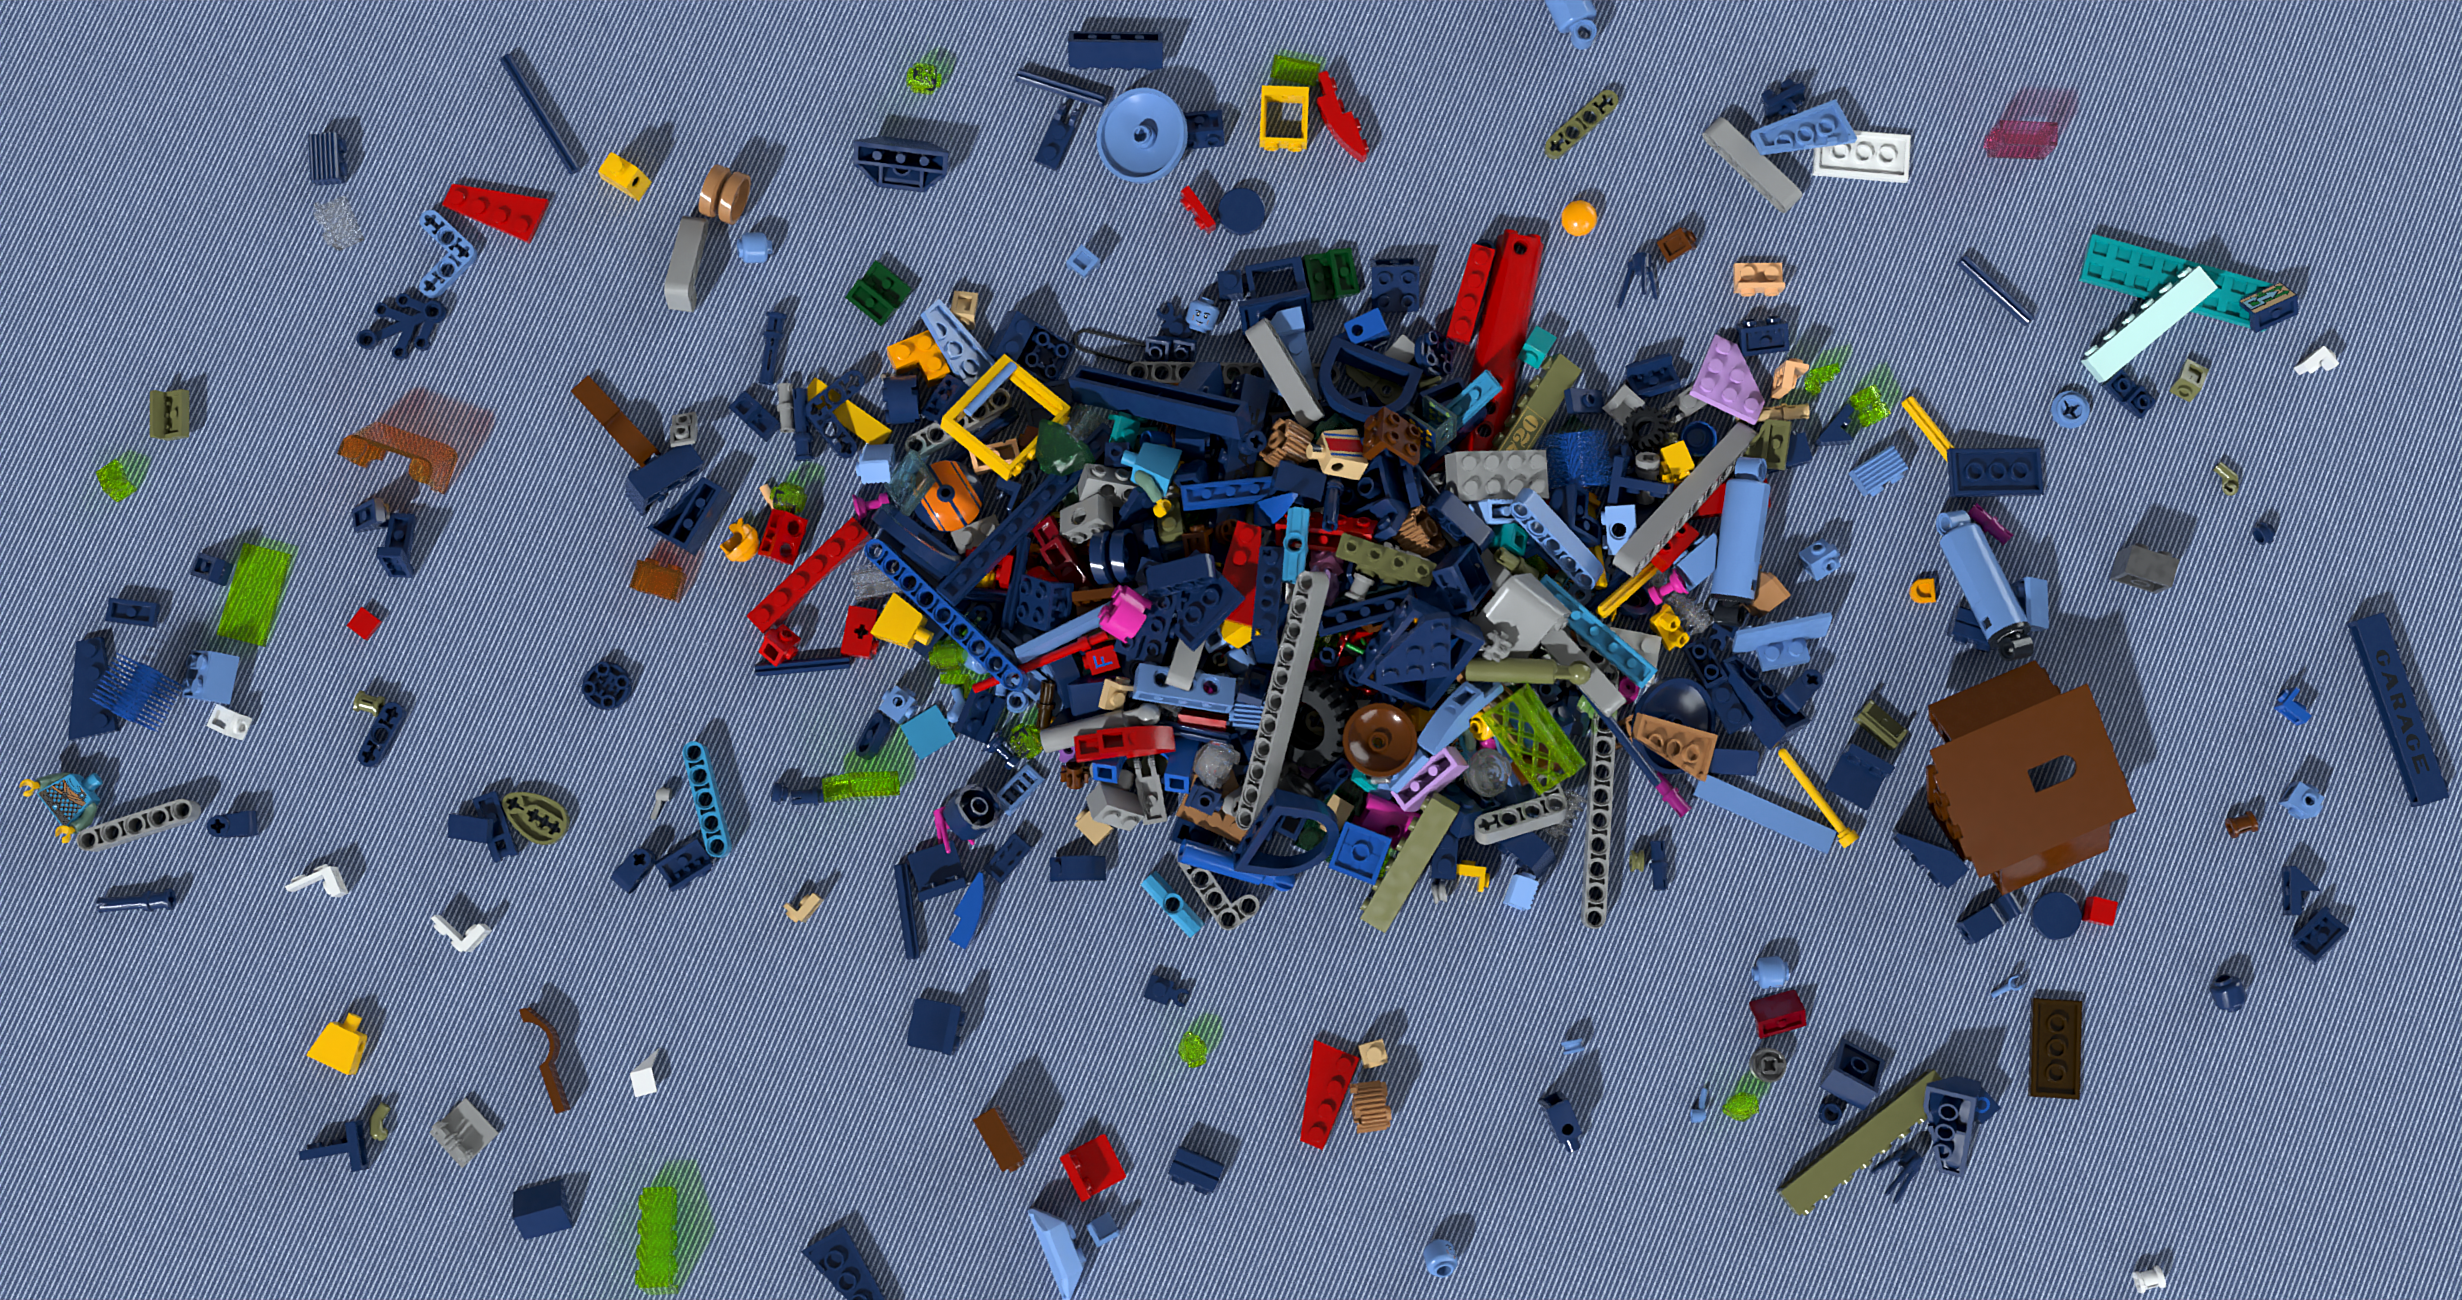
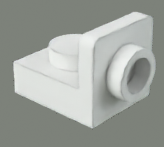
[2294,346,2339,375]
[206,704,252,740]

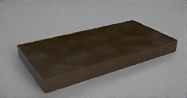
[2028,998,2082,1100]

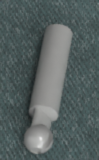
[1040,703,1161,753]

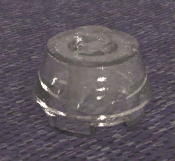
[1193,740,1240,789]
[1462,748,1512,797]

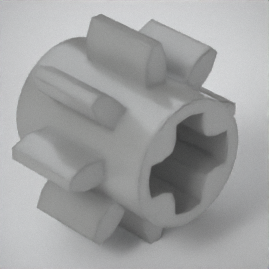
[1481,630,1512,662]

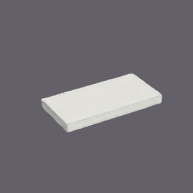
[1812,130,1911,183]

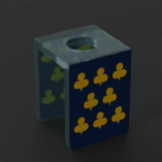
[1404,395,1457,454]

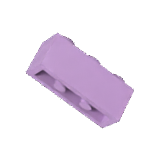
[1390,746,1469,812]

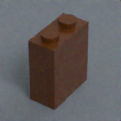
[973,1105,1027,1173]

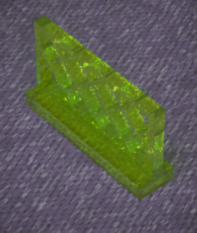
[1481,683,1587,795]

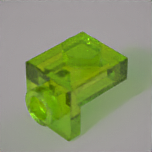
[940,669,976,699]

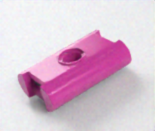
[1351,793,1421,851]

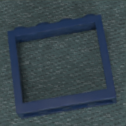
[1251,546,1289,671]
[1353,595,1486,712]

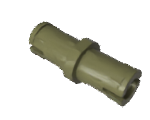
[1493,547,1539,579]

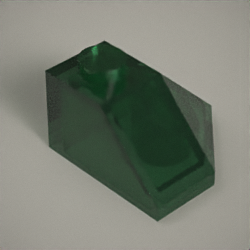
[1035,418,1096,476]

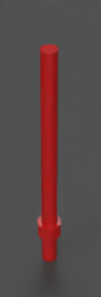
[972,630,1109,693]

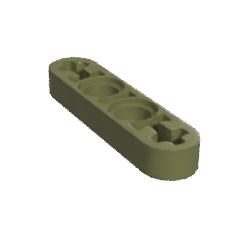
[1544,90,1618,160]

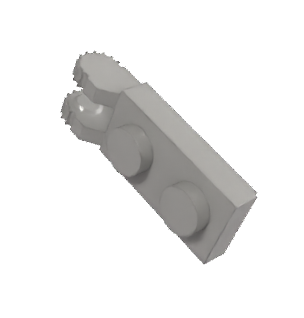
[1659,385,1708,428]
[1133,755,1168,825]

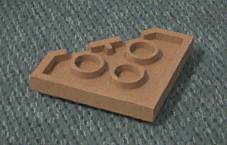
[1176,748,1248,844]

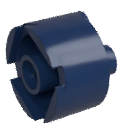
[882,374,921,424]
[943,783,1001,841]

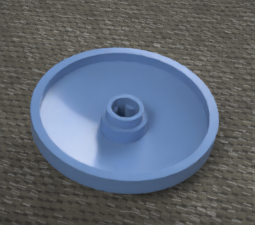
[1097,88,1188,184]

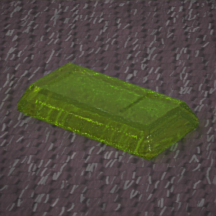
[1270,54,1321,87]

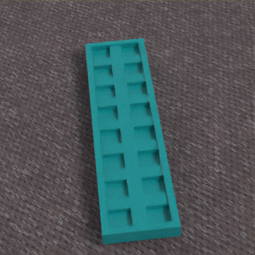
[2078,234,2275,332]

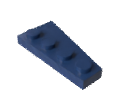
[68,637,119,741]
[801,1226,886,1300]

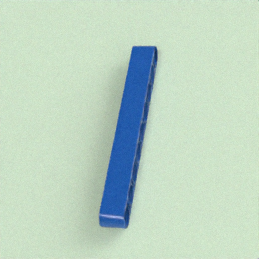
[864,539,1029,692]

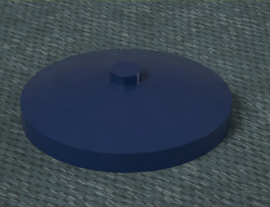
[1631,677,1716,774]

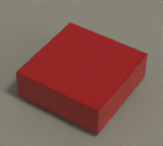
[346,607,382,641]

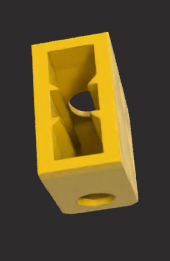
[598,152,652,201]
[870,592,934,649]
[306,1012,367,1075]

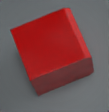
[2082,896,2118,926]

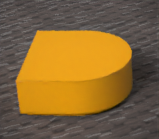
[1909,578,1936,604]

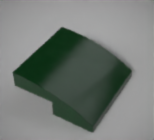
[1301,248,1360,303]
[845,260,914,327]

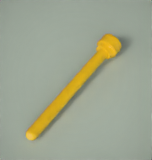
[1778,748,1859,848]

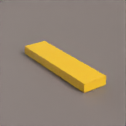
[807,377,893,445]

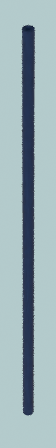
[1413,464,1662,788]

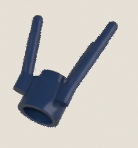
[1617,252,1658,309]
[1871,1148,1924,1204]

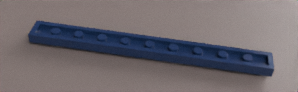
[936,422,1113,607]

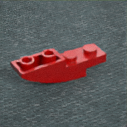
[1316,71,1369,163]
[1074,726,1176,762]

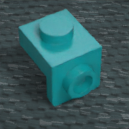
[1108,412,1141,449]

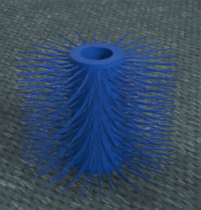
[1536,429,1611,494]
[90,653,184,732]

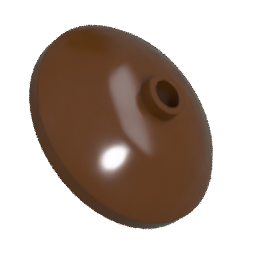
[1342,703,1417,778]

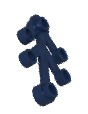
[357,293,447,361]

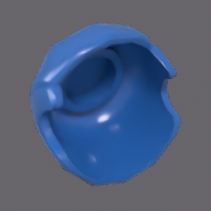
[1680,421,1717,457]

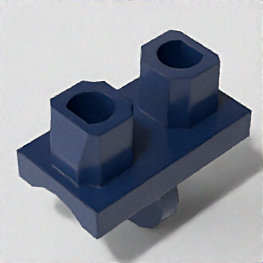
[1761,78,1805,120]

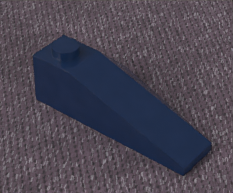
[1720,655,1812,750]
[1923,1076,1982,1178]

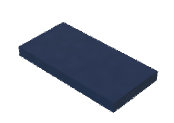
[1947,447,2044,497]

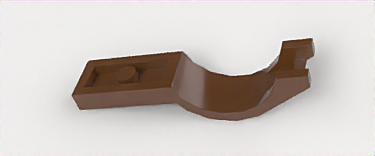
[571,375,661,468]
[519,1007,571,1114]

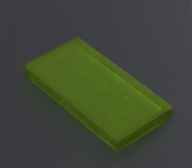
[216,543,293,647]

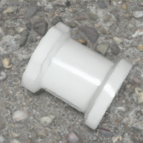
[2133,1265,2166,1293]

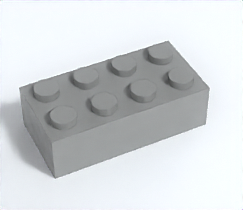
[1445,450,1549,503]

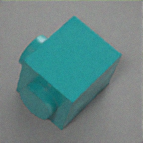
[1518,325,1557,370]
[1487,523,1529,556]

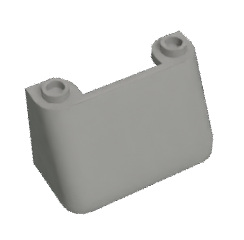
[1456,573,1571,686]

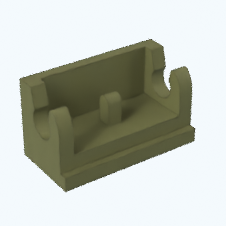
[1852,699,1909,750]

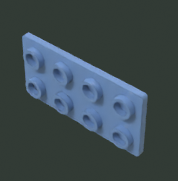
[1731,612,1832,672]

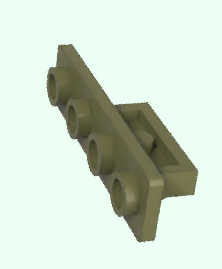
[1335,533,1436,587]

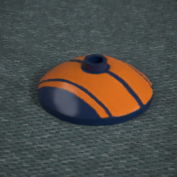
[911,460,984,532]

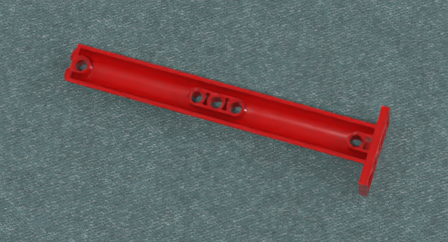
[1414,229,1544,605]

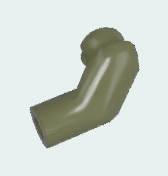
[2213,461,2239,496]
[369,1102,391,1141]

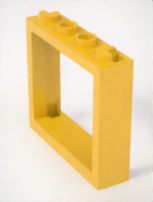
[940,354,1071,481]

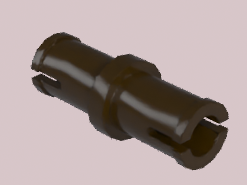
[1035,679,1056,730]

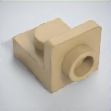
[950,291,978,330]
[1098,676,1134,710]
[783,893,824,923]

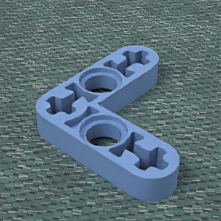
[419,210,477,299]

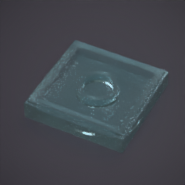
[884,449,936,517]

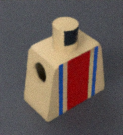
[1306,429,1369,480]

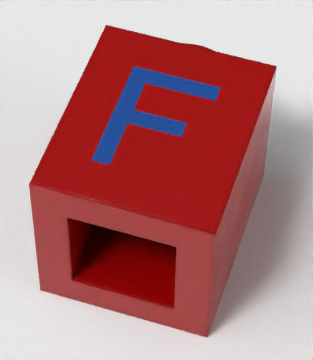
[1082,641,1120,675]

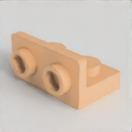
[1733,263,1785,297]
[1770,358,1809,399]

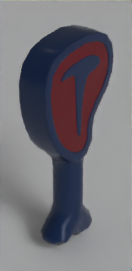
[1401,445,1453,491]

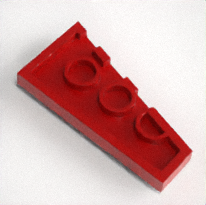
[442,184,550,244]
[1222,521,1261,628]
[1300,1039,1359,1150]

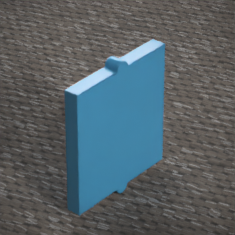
[900,705,957,760]

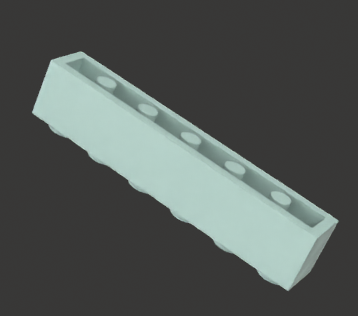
[2081,266,2218,383]

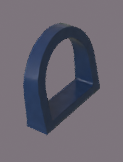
[1317,336,1423,422]
[871,504,965,577]
[1233,788,1339,876]

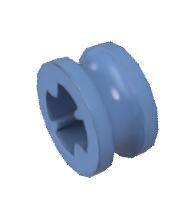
[1561,1038,1585,1055]

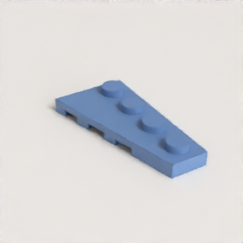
[1750,99,1857,155]
[920,299,996,391]

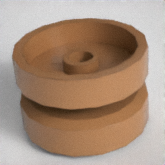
[699,164,751,225]

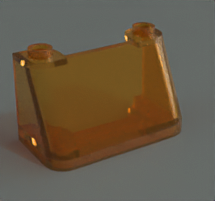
[337,422,458,495]

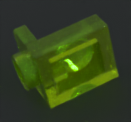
[1804,363,1841,397]
[95,459,137,502]

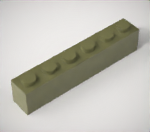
[1360,792,1460,933]

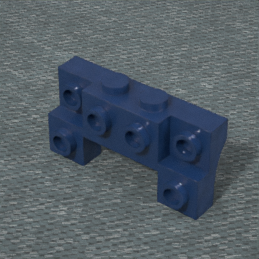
[1113,557,1178,666]

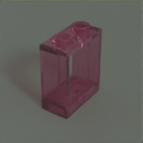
[1984,120,2058,160]

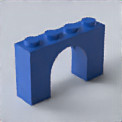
[1092,736,1202,794]

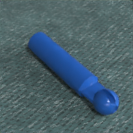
[1177,839,1296,892]

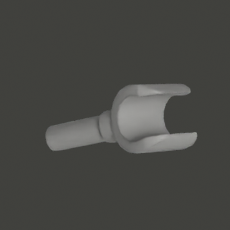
[650,787,672,820]

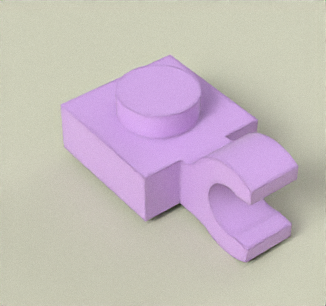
[1311,565,1340,607]

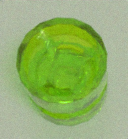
[1848,384,1892,428]

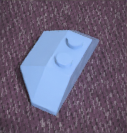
[1027,1207,1086,1300]

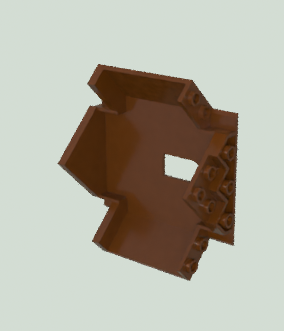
[1926,660,2137,896]

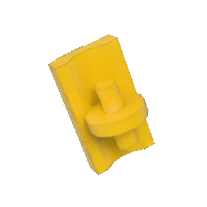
[1649,603,1690,651]

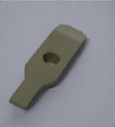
[1345,364,1422,423]

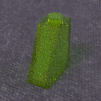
[822,771,900,803]

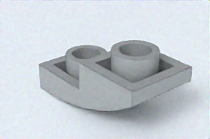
[670,412,698,447]

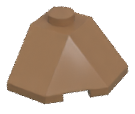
[1745,564,1791,619]

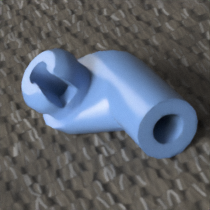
[947,687,967,723]

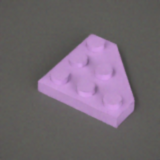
[1689,334,1765,425]

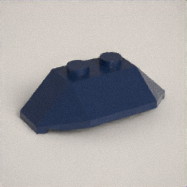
[853,136,949,193]

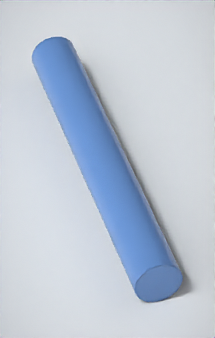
[964,361,1017,416]

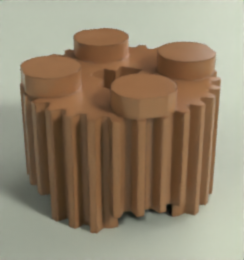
[1259,418,1314,467]
[1392,504,1446,558]
[1349,1080,1392,1134]

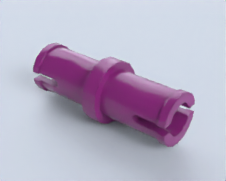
[1968,503,2014,546]
[1649,772,1692,818]

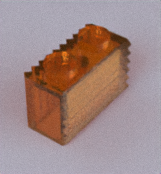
[629,558,687,603]

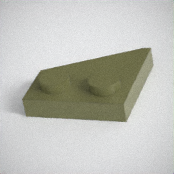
[1742,419,1792,470]

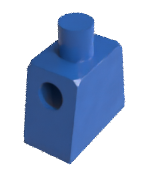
[1335,308,1391,346]

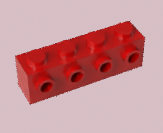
[1275,511,1378,552]

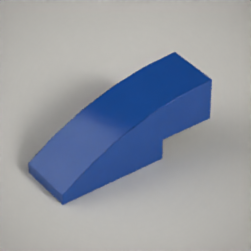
[948,872,986,950]

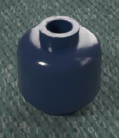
[2210,974,2247,1012]

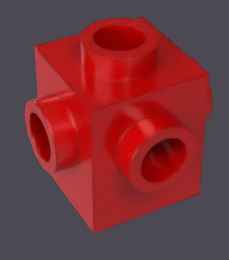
[758,624,801,667]

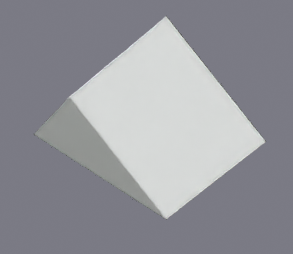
[630,1048,659,1097]

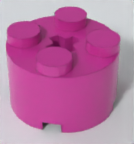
[1098,585,1152,643]

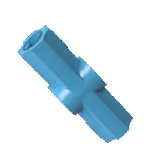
[1282,507,1310,585]
[1140,870,1205,938]

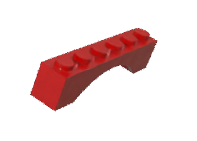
[746,517,873,635]

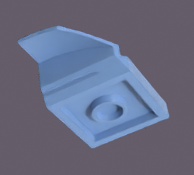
[1261,306,1320,400]

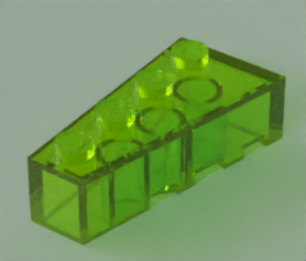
[635,1186,678,1295]

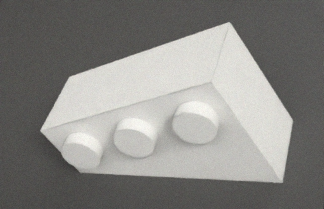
[1582,627,1662,687]

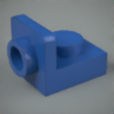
[2273,687,2312,726]

